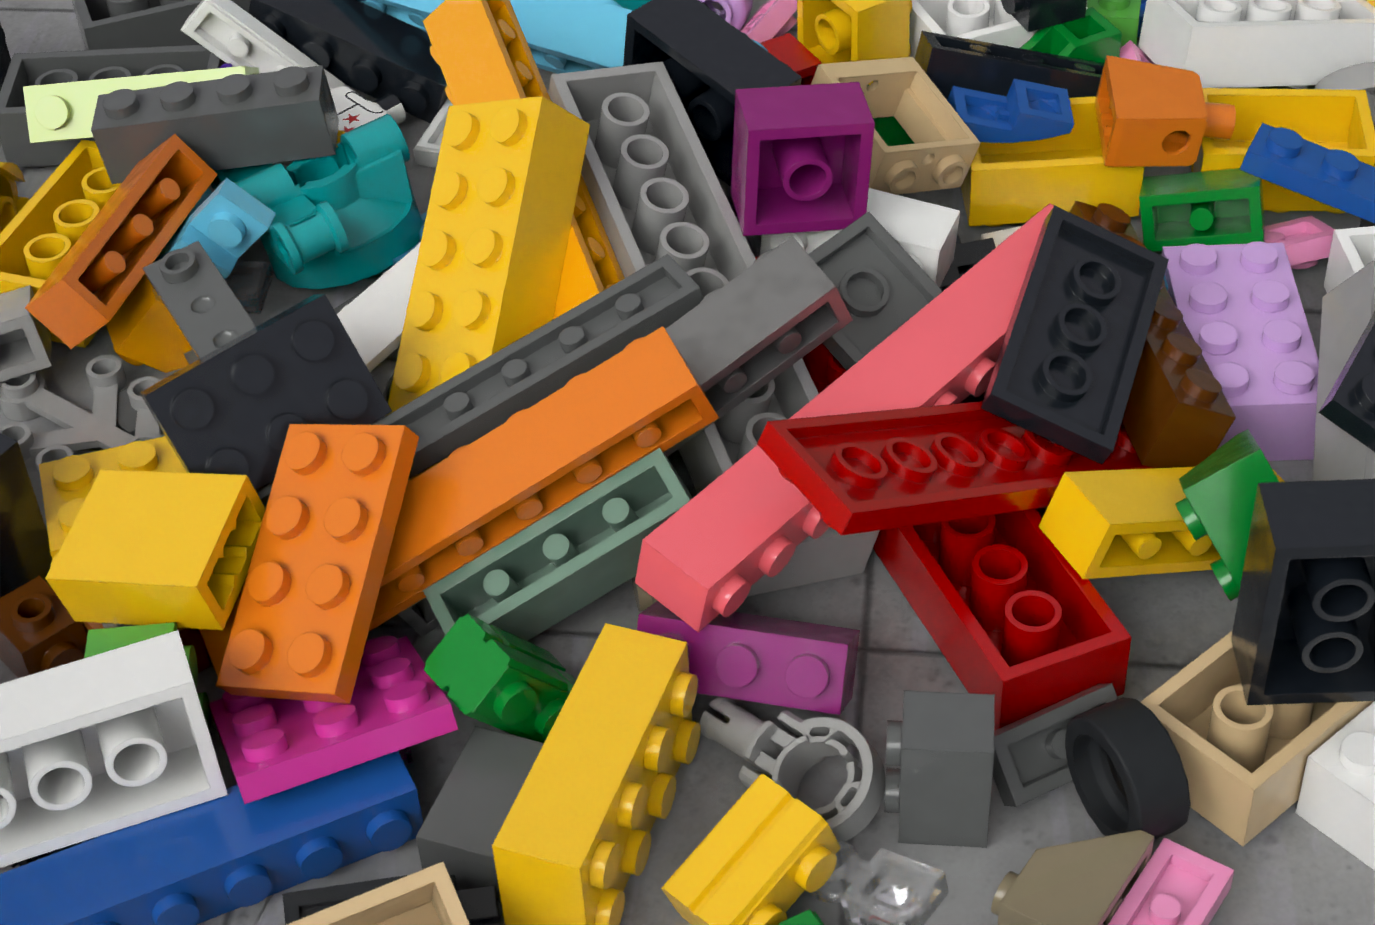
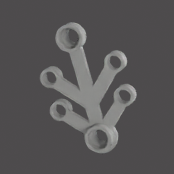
[0,355,164,475]

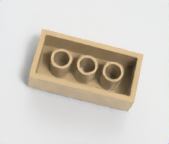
[1141,630,1374,846]

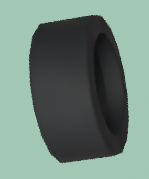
[1065,697,1191,840]

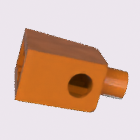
[1095,56,1236,167]

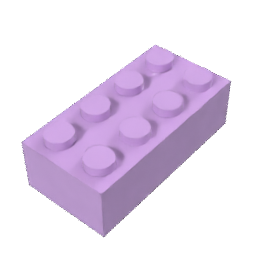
[1162,241,1319,461]

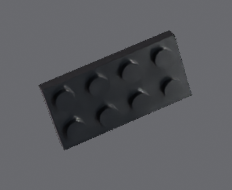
[981,205,1169,465]

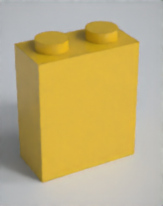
[45,470,266,631]

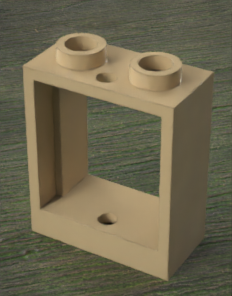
[811,57,980,195]

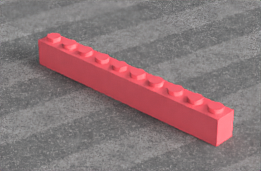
[635,203,1054,633]

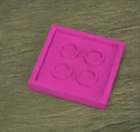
[209,636,458,804]

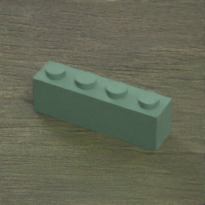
[423,448,693,641]

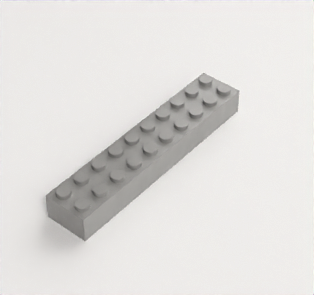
[548,61,880,596]

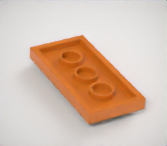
[216,424,419,704]

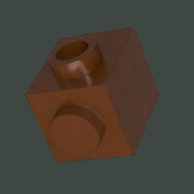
[0,575,87,678]

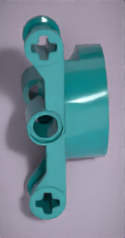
[211,114,423,290]

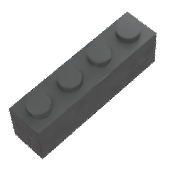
[91,65,339,184]

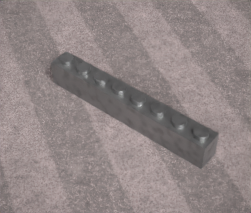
[398,236,853,637]

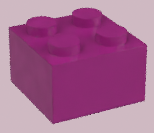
[731,82,875,236]

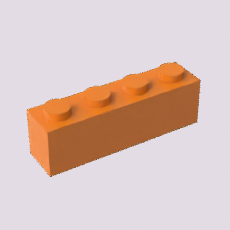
[25,134,218,349]

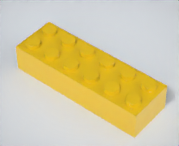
[386,96,590,480]

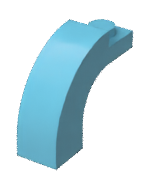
[154,178,276,279]

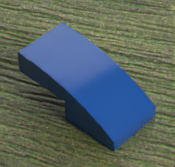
[947,79,1074,143]

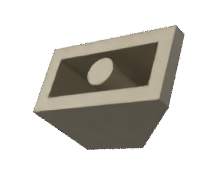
[991,830,1155,925]

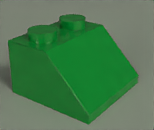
[1175,429,1279,601]

